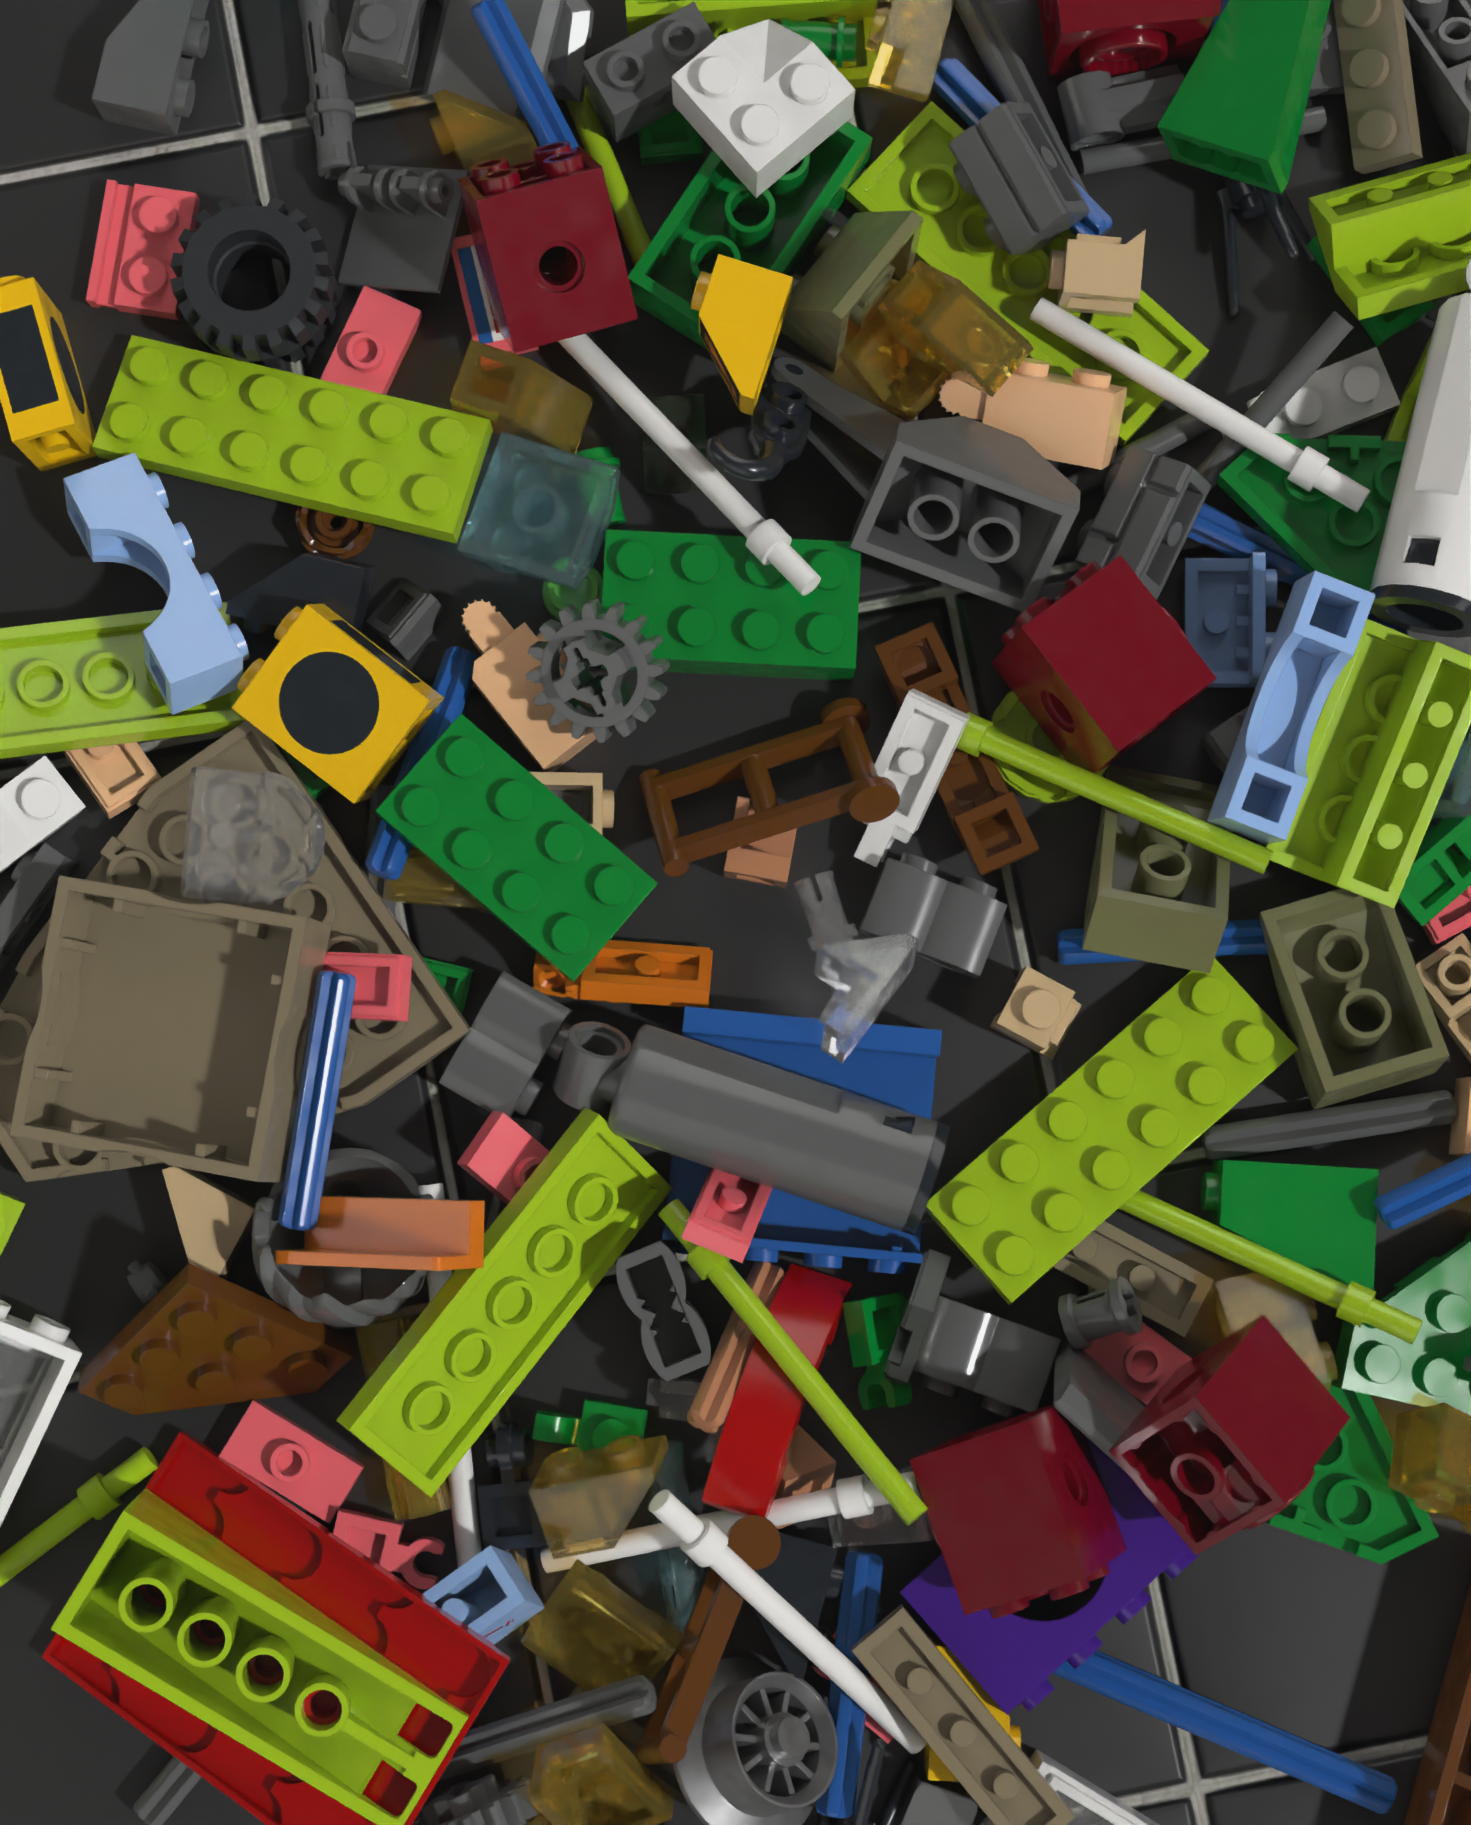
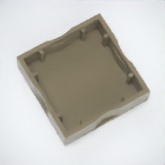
[9,875,332,1183]

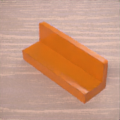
[275,1196,485,1271]

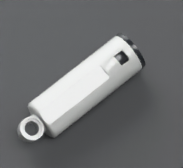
[1370,259,1471,638]

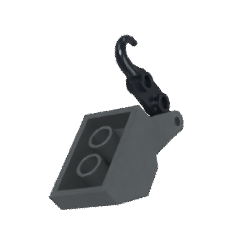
[709,357,1081,612]

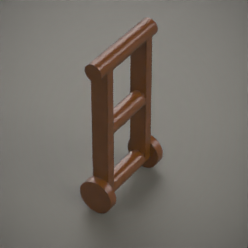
[638,697,900,877]
[634,1515,781,1765]

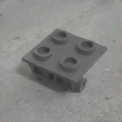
[337,164,471,293]

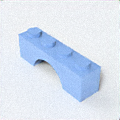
[63,452,250,715]
[1207,571,1376,845]

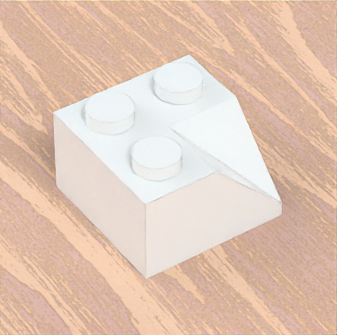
[672,19,855,198]

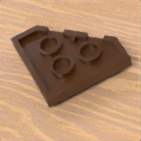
[78,1264,353,1415]

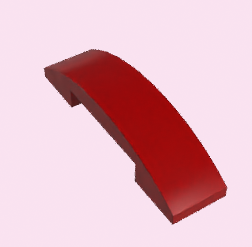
[702,1263,852,1518]

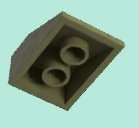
[780,210,923,373]
[1082,765,1232,974]
[1259,889,1450,1110]

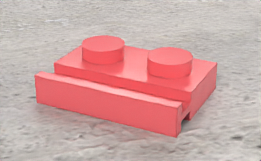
[86,179,201,321]

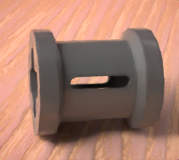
[1058,1276,1143,1350]

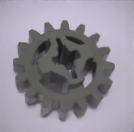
[526,598,670,743]
[412,1774,542,1825]

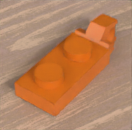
[533,940,713,1008]

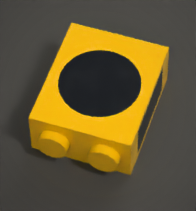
[0,275,97,472]
[232,603,444,804]

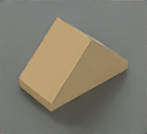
[162,1166,256,1280]

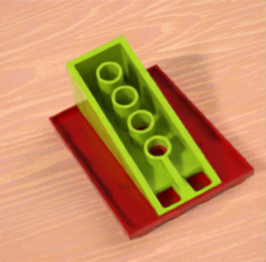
[42,1429,510,1825]

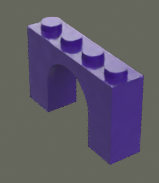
[900,1436,1200,1715]

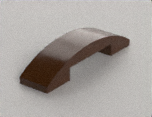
[874,621,1039,877]

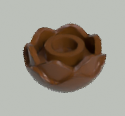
[296,506,375,559]

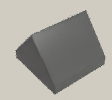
[364,578,448,661]

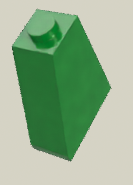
[1200,1160,1379,1290]

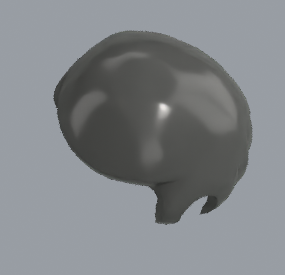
[251,1148,433,1327]

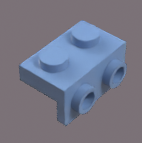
[1183,552,1277,688]

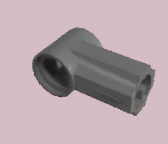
[1056,64,1184,152]

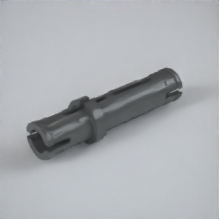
[297,0,358,180]

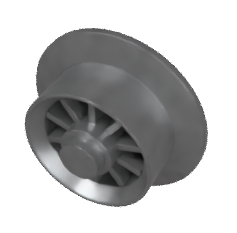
[673,1657,838,1825]

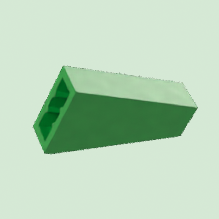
[1157,0,1331,194]

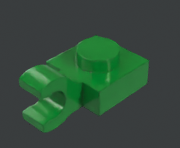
[842,1291,912,1410]
[532,1398,649,1475]

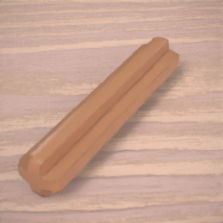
[687,1261,785,1434]

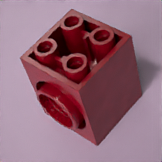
[1037,0,1221,81]
[457,141,638,353]
[991,555,1216,774]
[1108,1314,1351,1555]
[909,1404,1127,1619]

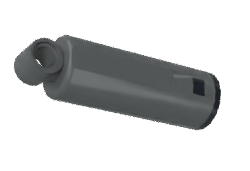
[553,1021,950,1236]

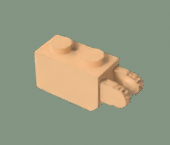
[938,357,1128,470]
[461,599,596,772]

